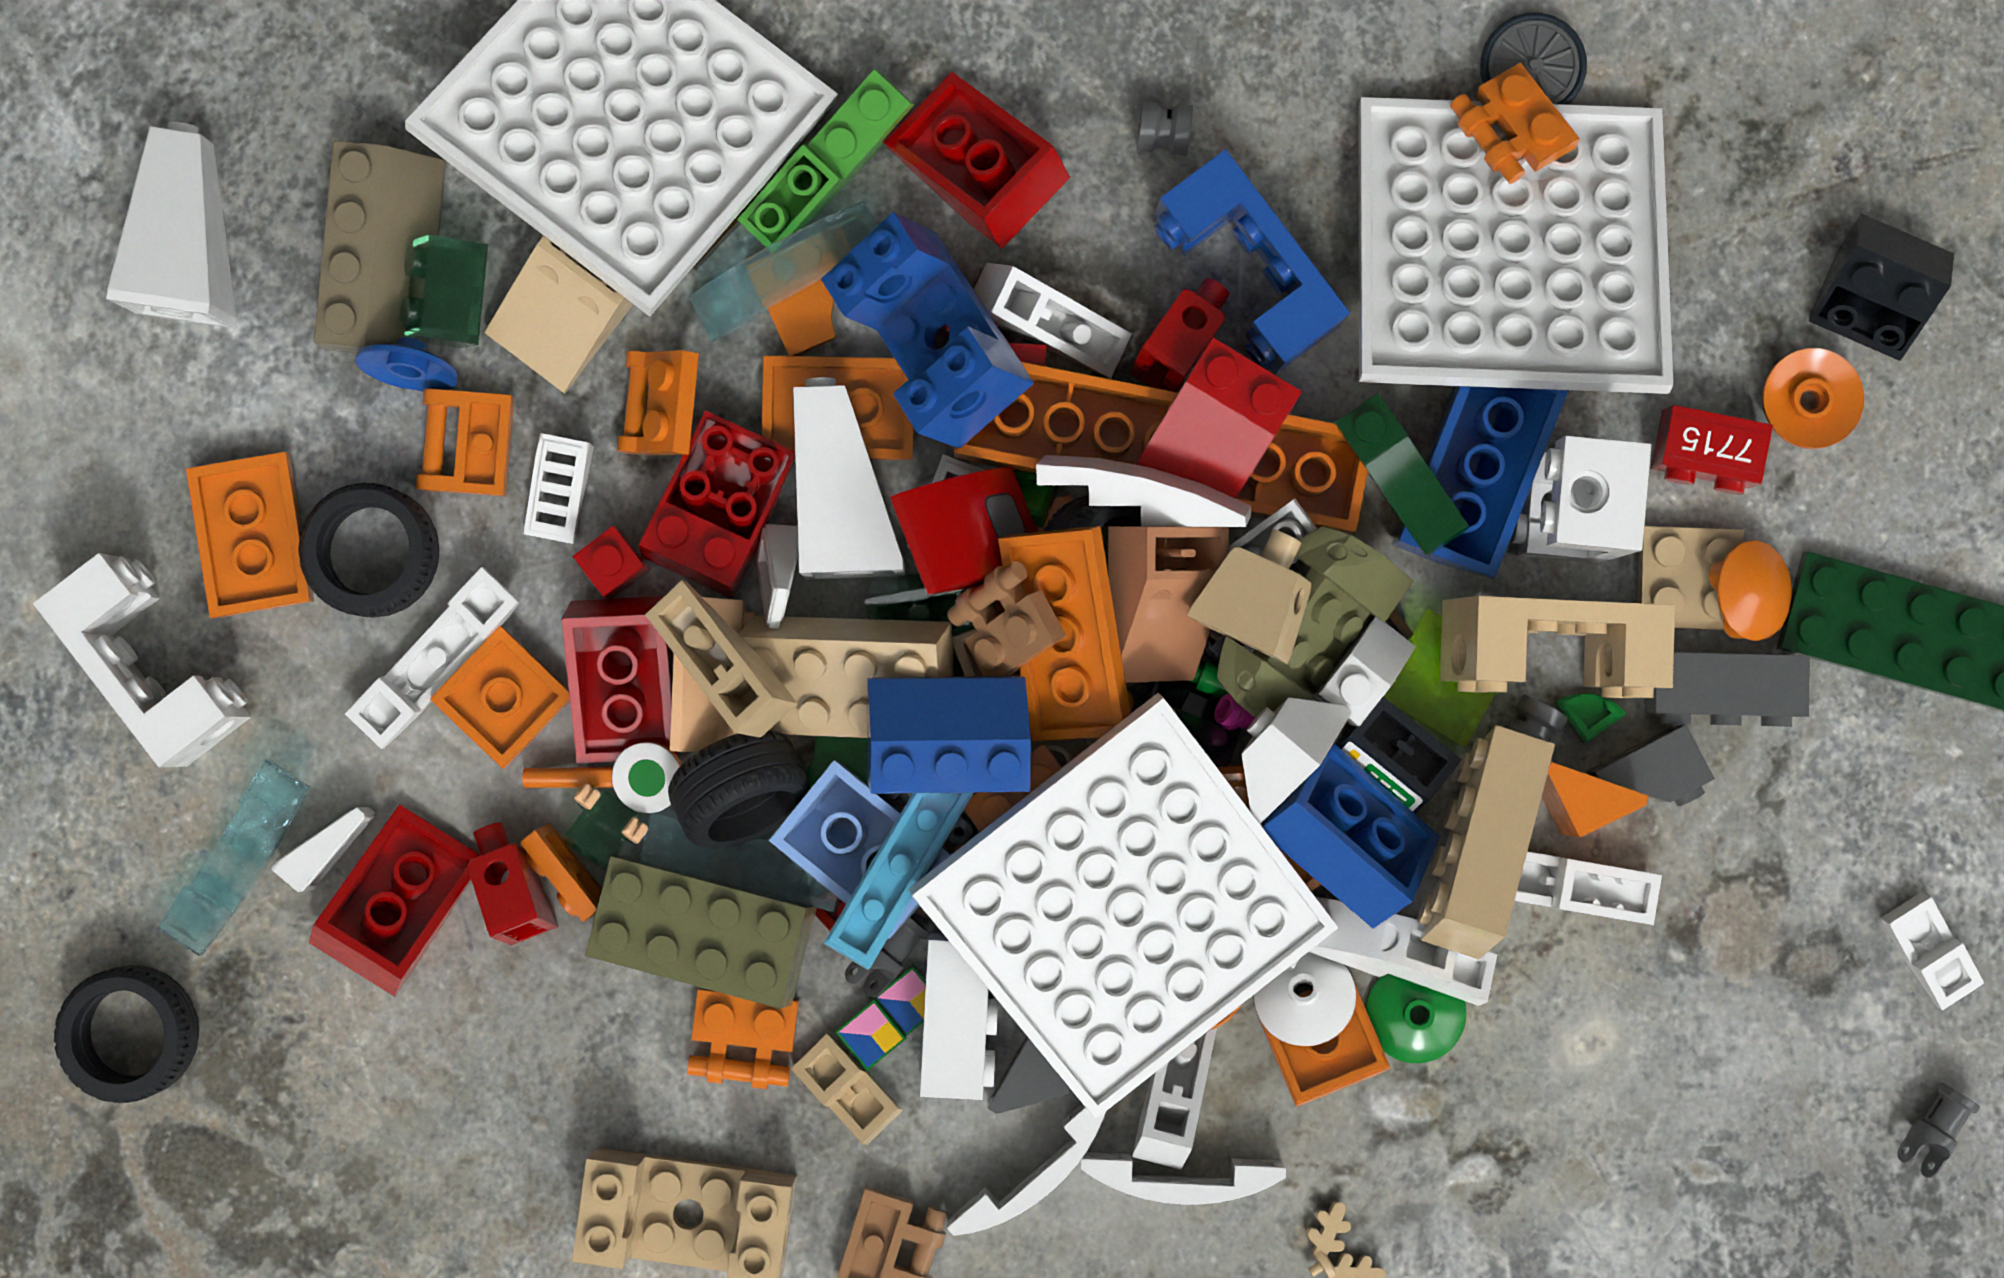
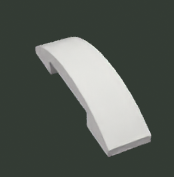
[345,567,520,749]
[947,1103,1106,1236]
[1079,1152,1286,1205]

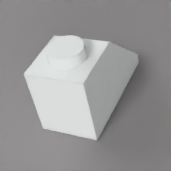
[1313,617,1416,726]

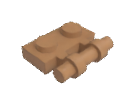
[947,561,1066,676]
[837,1186,948,1278]

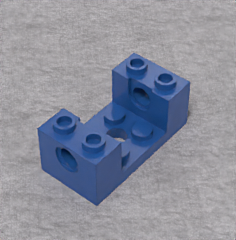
[1154,149,1350,375]
[821,212,1034,448]

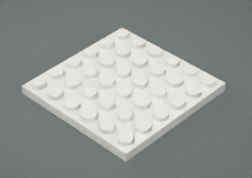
[405,0,838,317]
[1358,97,1673,394]
[909,693,1338,1119]

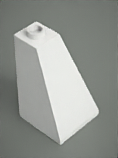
[106,122,237,328]
[793,377,906,580]

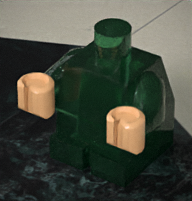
[564,783,649,872]

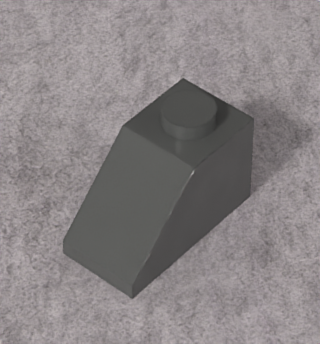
[1586,725,1715,806]
[988,1036,1070,1114]

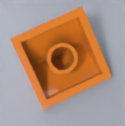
[1542,762,1649,838]

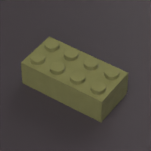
[585,856,817,1009]

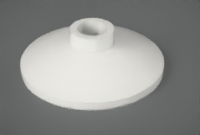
[1254,952,1356,1046]

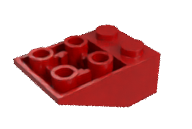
[639,410,796,599]

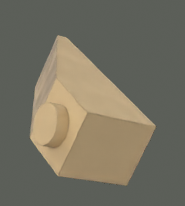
[645,580,798,738]

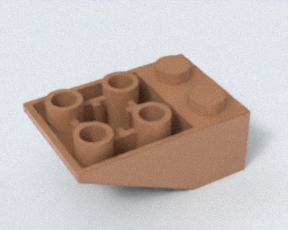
[1108,527,1229,683]

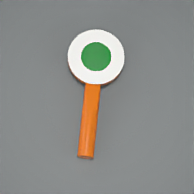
[522,741,682,813]

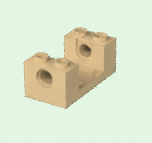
[1440,596,1675,698]
[572,1147,797,1278]

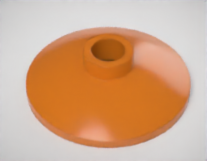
[1762,348,1864,449]

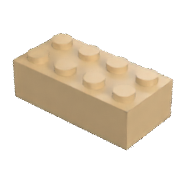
[738,616,955,738]
[1417,725,1555,960]

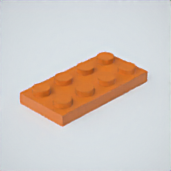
[998,526,1131,741]

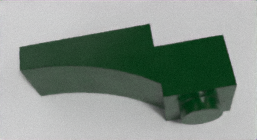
[1335,393,1469,557]

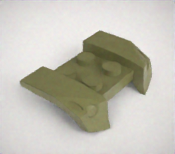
[1217,526,1413,718]

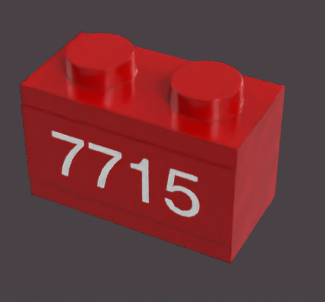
[1651,405,1773,495]

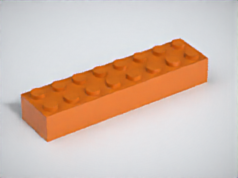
[954,362,1368,535]

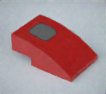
[890,466,1037,595]

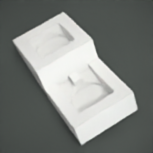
[1880,891,1984,1010]

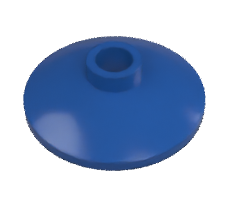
[355,337,458,392]

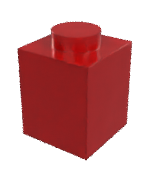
[572,526,651,599]

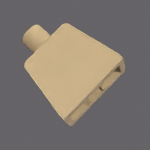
[1187,529,1311,664]

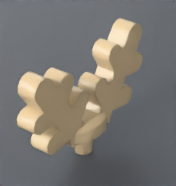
[1306,1201,1386,1278]

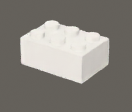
[920,933,998,1100]

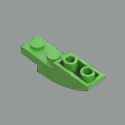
[737,69,915,254]

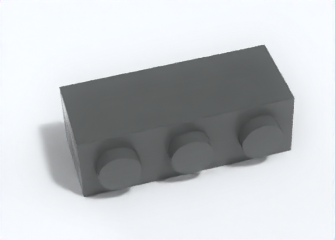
[1645,652,1810,727]

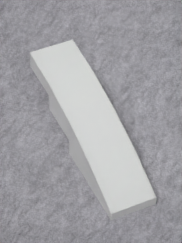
[1036,455,1251,527]
[1515,851,1662,925]

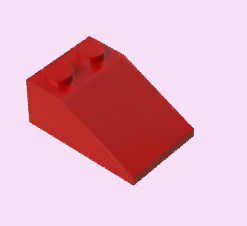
[884,72,1070,249]
[1135,337,1302,499]
[561,596,679,764]
[309,804,481,997]

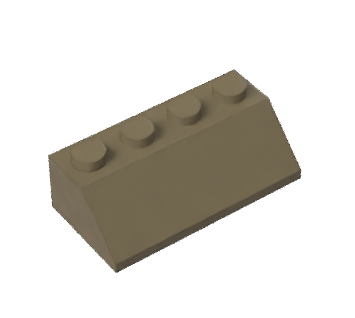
[314,141,446,353]

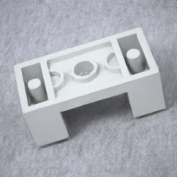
[1512,436,1651,563]
[33,553,251,768]

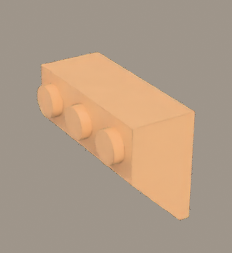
[670,597,755,752]

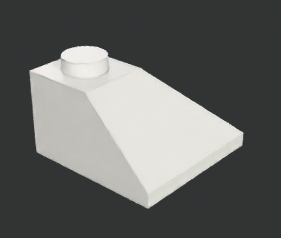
[1241,697,1352,824]

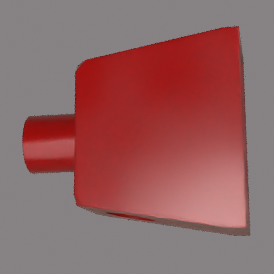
[1129,278,1230,392]
[467,822,558,946]

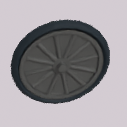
[1480,13,1587,105]

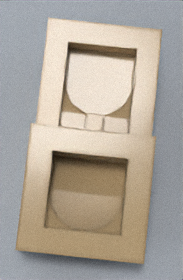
[791,1034,903,1145]

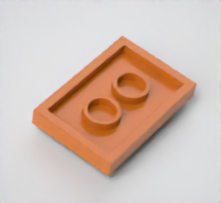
[762,356,914,461]
[186,452,314,619]

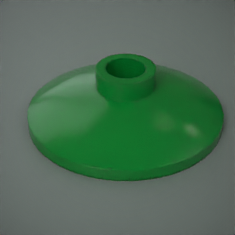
[1365,974,1466,1064]

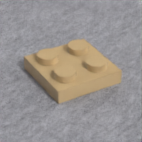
[1637,526,1744,631]

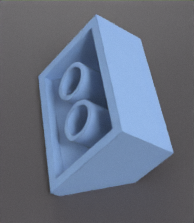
[769,760,953,939]

